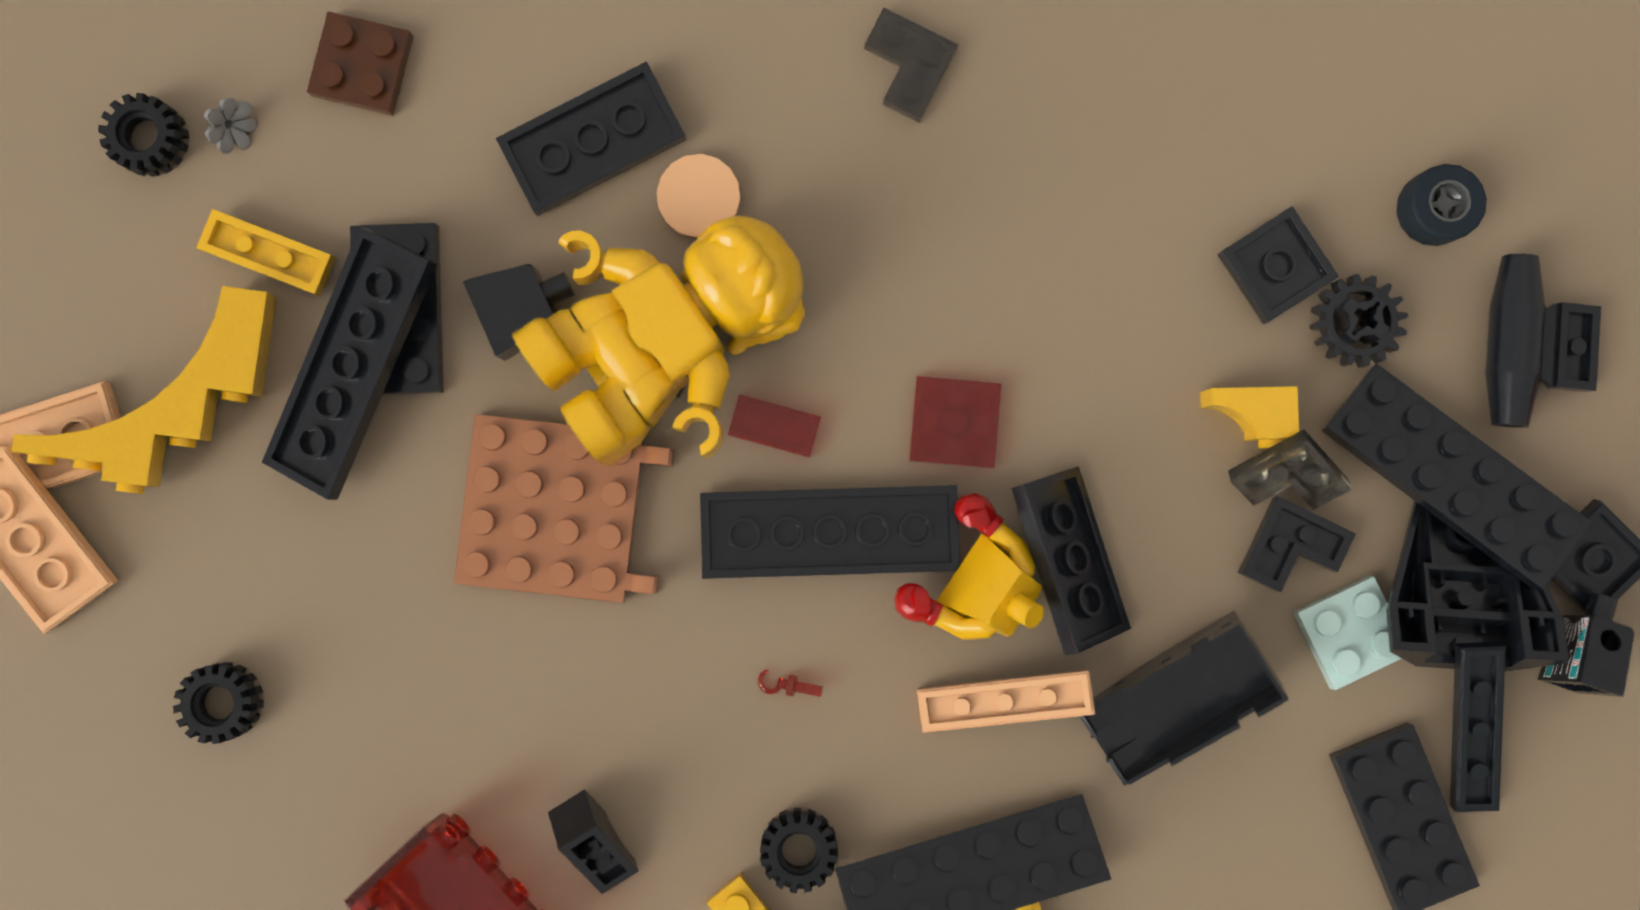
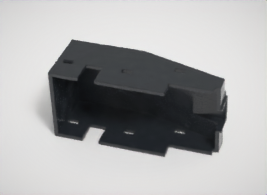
[1080,610,1289,786]

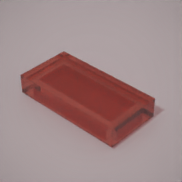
[728,394,821,458]

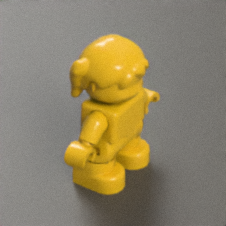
[512,216,805,466]

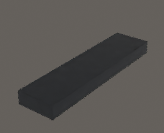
[1450,642,1506,812]

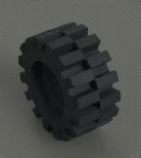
[98,93,189,177]
[173,662,264,744]
[760,808,838,893]

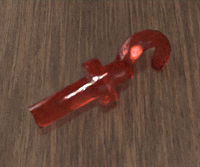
[758,670,823,697]

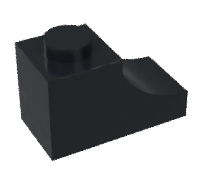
[548,789,639,894]

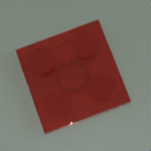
[909,376,1001,469]

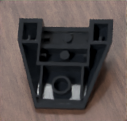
[1386,501,1569,671]

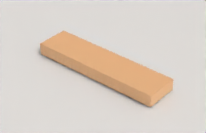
[917,669,1095,733]

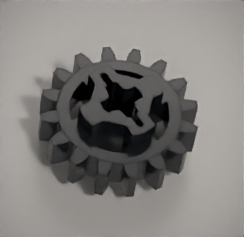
[1309,274,1408,368]

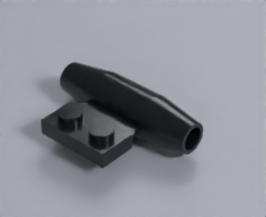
[1485,254,1601,428]

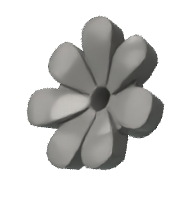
[204,98,257,153]

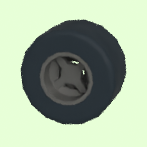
[1396,164,1487,246]

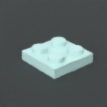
[1293,576,1402,690]

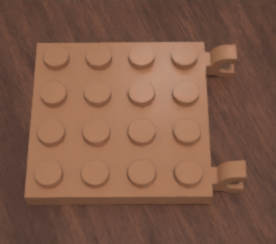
[454,414,674,603]

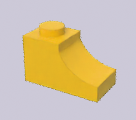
[1200,386,1299,449]

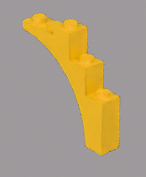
[11,286,277,494]

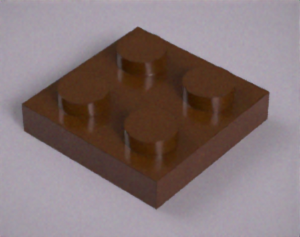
[307,11,414,116]

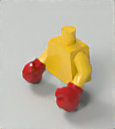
[894,492,1044,640]

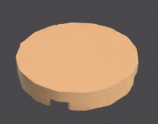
[656,154,741,239]

